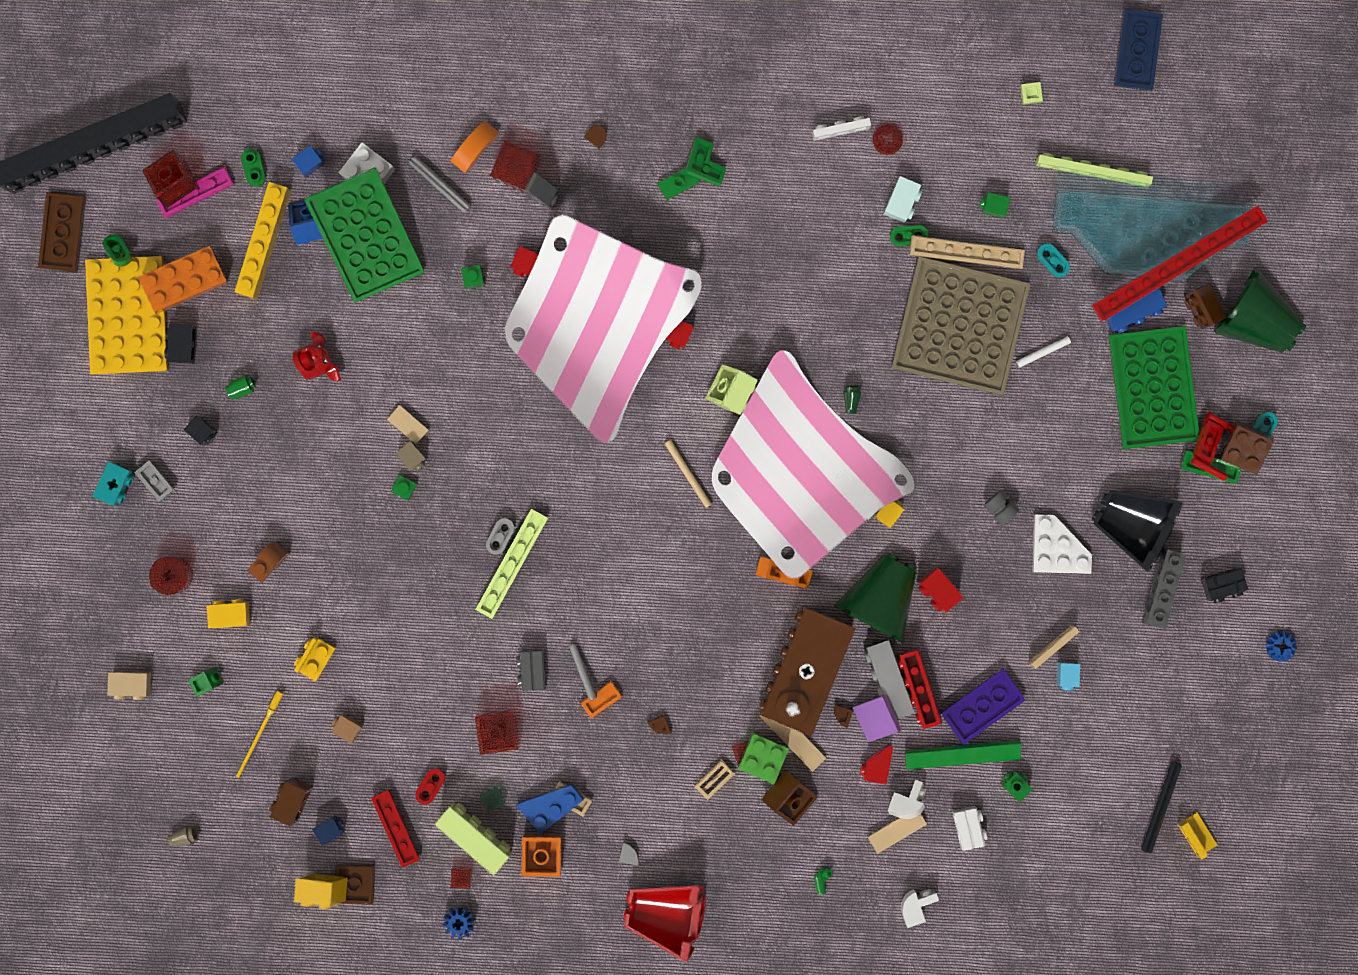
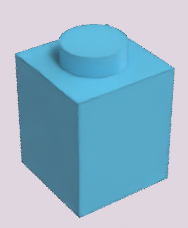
[1057,662,1080,691]

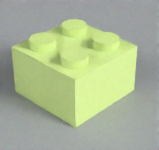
[705,365,758,415]

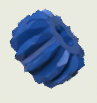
[442,906,476,940]

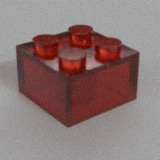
[490,141,542,194]
[142,149,199,208]
[475,709,520,755]

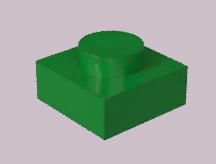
[391,475,418,501]

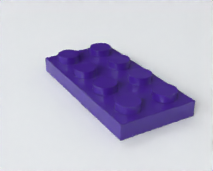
[941,668,1026,745]

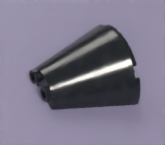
[1092,490,1183,572]

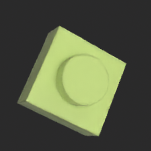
[1020,82,1043,105]

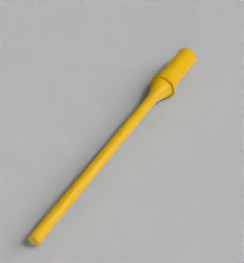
[236,690,284,778]

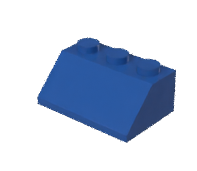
[288,201,323,245]

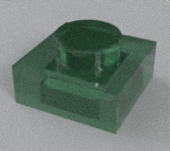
[479,786,506,813]

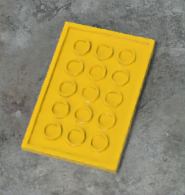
[85,256,168,375]

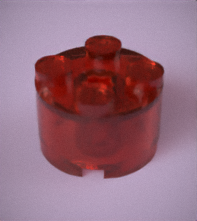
[149,556,193,595]

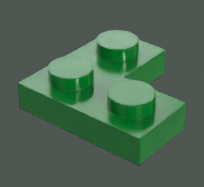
[684,137,726,187]

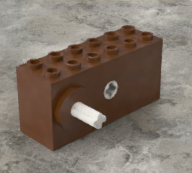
[758,607,856,737]

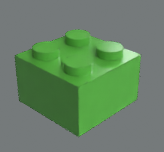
[738,732,789,784]

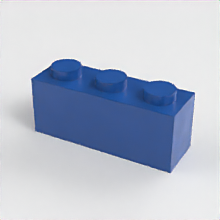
[1106,288,1167,333]

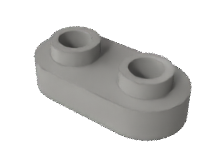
[486,518,515,555]

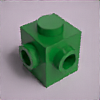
[1001,771,1033,803]

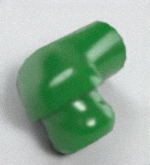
[814,867,833,895]

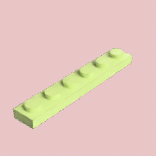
[1035,153,1153,187]
[475,509,548,619]

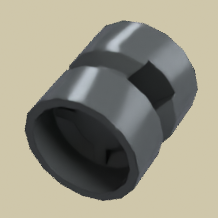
[983,489,1020,526]

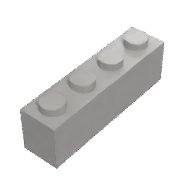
[864,639,914,719]

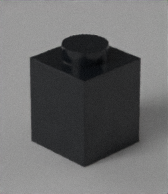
[183,415,217,446]

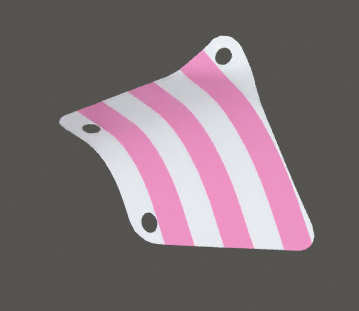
[505,216,701,442]

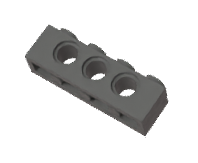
[1142,549,1186,629]

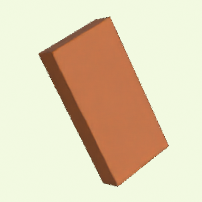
[580,681,623,718]

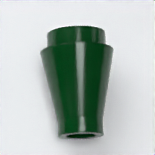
[843,386,862,414]

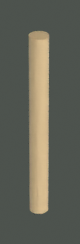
[665,440,712,508]

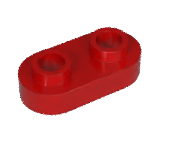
[415,768,445,805]

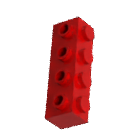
[898,647,943,729]

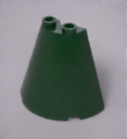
[1214,268,1306,353]
[834,554,917,643]

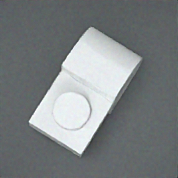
[888,780,926,819]
[901,889,939,928]

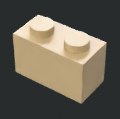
[107,671,152,700]

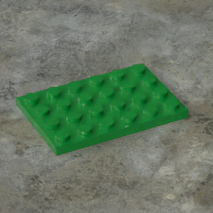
[304,167,425,303]
[1108,326,1199,450]

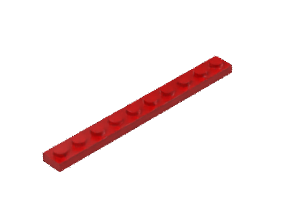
[1091,205,1268,322]

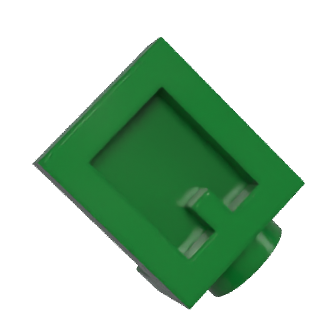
[188,667,223,697]

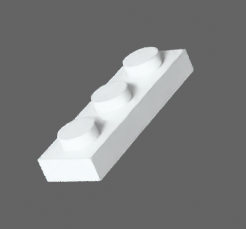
[812,116,871,141]

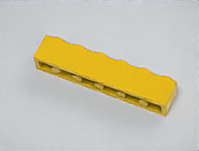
[234,182,291,300]

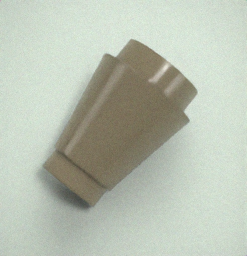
[168,826,199,846]

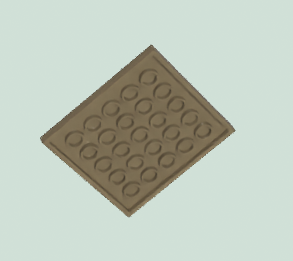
[891,256,1030,396]

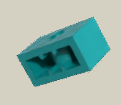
[92,462,134,506]

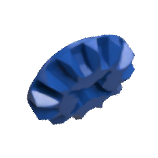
[1266,631,1297,662]

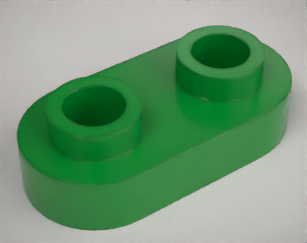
[241,149,266,187]
[889,225,928,247]
[102,235,132,267]

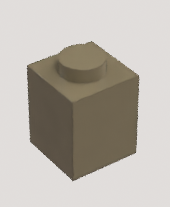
[395,441,427,471]

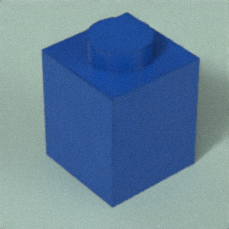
[292,146,324,178]

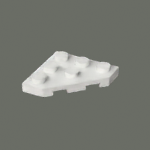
[1033,515,1092,574]

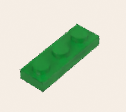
[1180,450,1241,484]

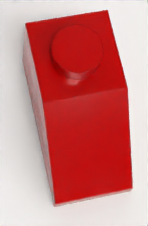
[860,744,893,784]

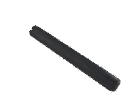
[1141,761,1182,854]

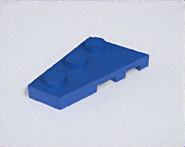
[516,784,585,834]

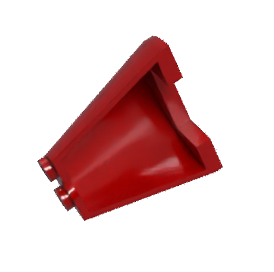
[623,885,706,962]

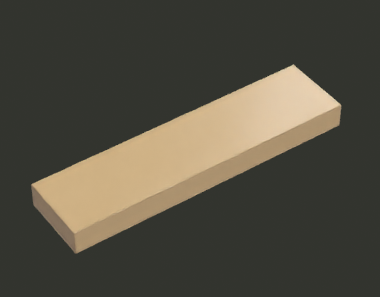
[759,714,826,772]

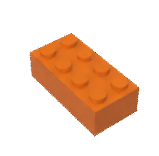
[138,246,227,314]

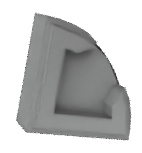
[619,842,638,866]

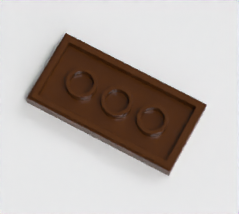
[38,192,86,273]

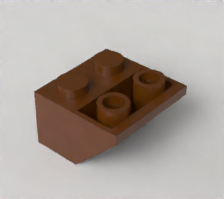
[1184,284,1226,330]

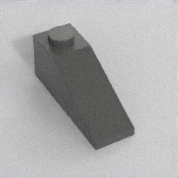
[525,172,559,209]

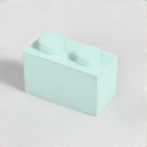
[884,176,922,223]

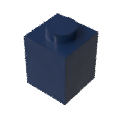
[312,815,345,846]

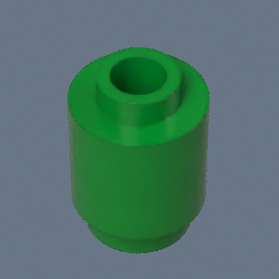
[225,375,256,400]

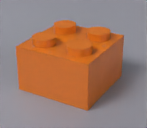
[521,834,562,877]

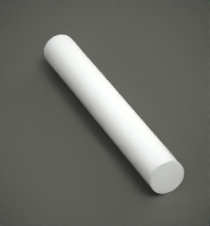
[1016,336,1071,368]

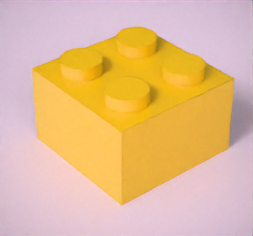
[294,873,348,909]

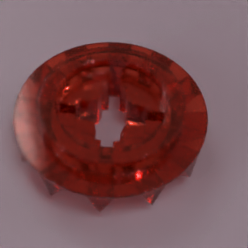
[873,124,903,155]

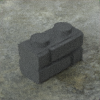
[517,650,546,691]

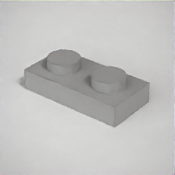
[134,460,175,502]

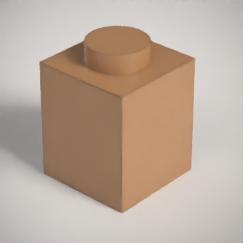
[331,714,363,743]

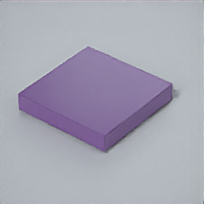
[852,695,901,742]

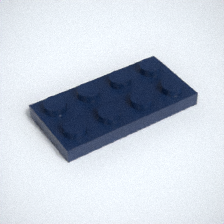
[1114,9,1163,91]

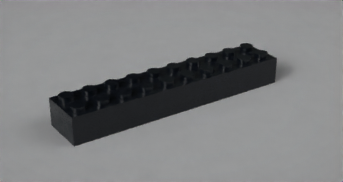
[0,93,188,194]

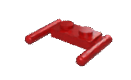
[1191,412,1234,481]

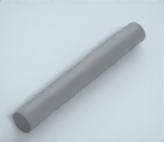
[569,644,597,700]

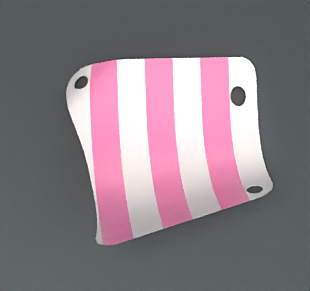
[712,350,914,578]

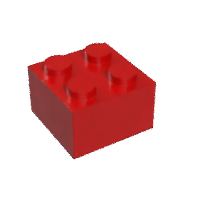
[917,567,964,613]

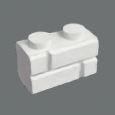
[952,806,987,851]

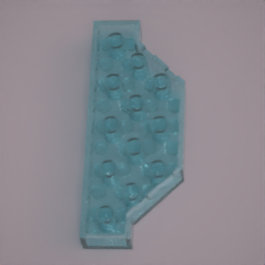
[1052,190,1251,281]

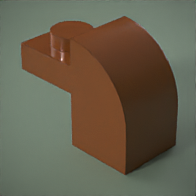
[247,541,290,583]

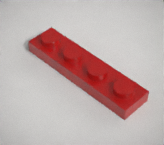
[371,789,420,868]

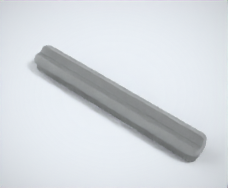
[409,156,470,213]

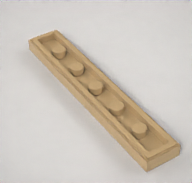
[909,236,1025,269]

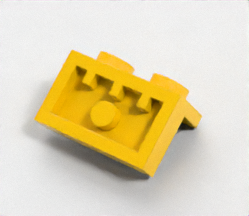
[294,637,336,682]

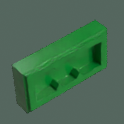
[657,168,700,201]

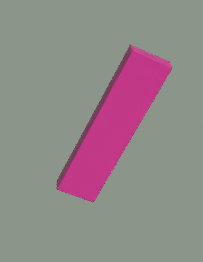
[156,166,234,218]

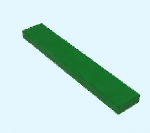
[905,740,1021,770]

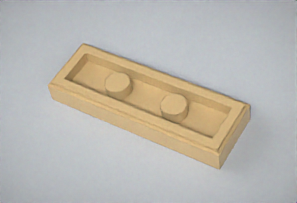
[1028,626,1080,669]
[867,814,927,854]

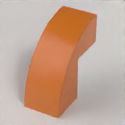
[451,121,500,173]
[756,557,813,589]

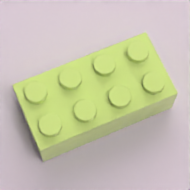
[435,802,512,875]

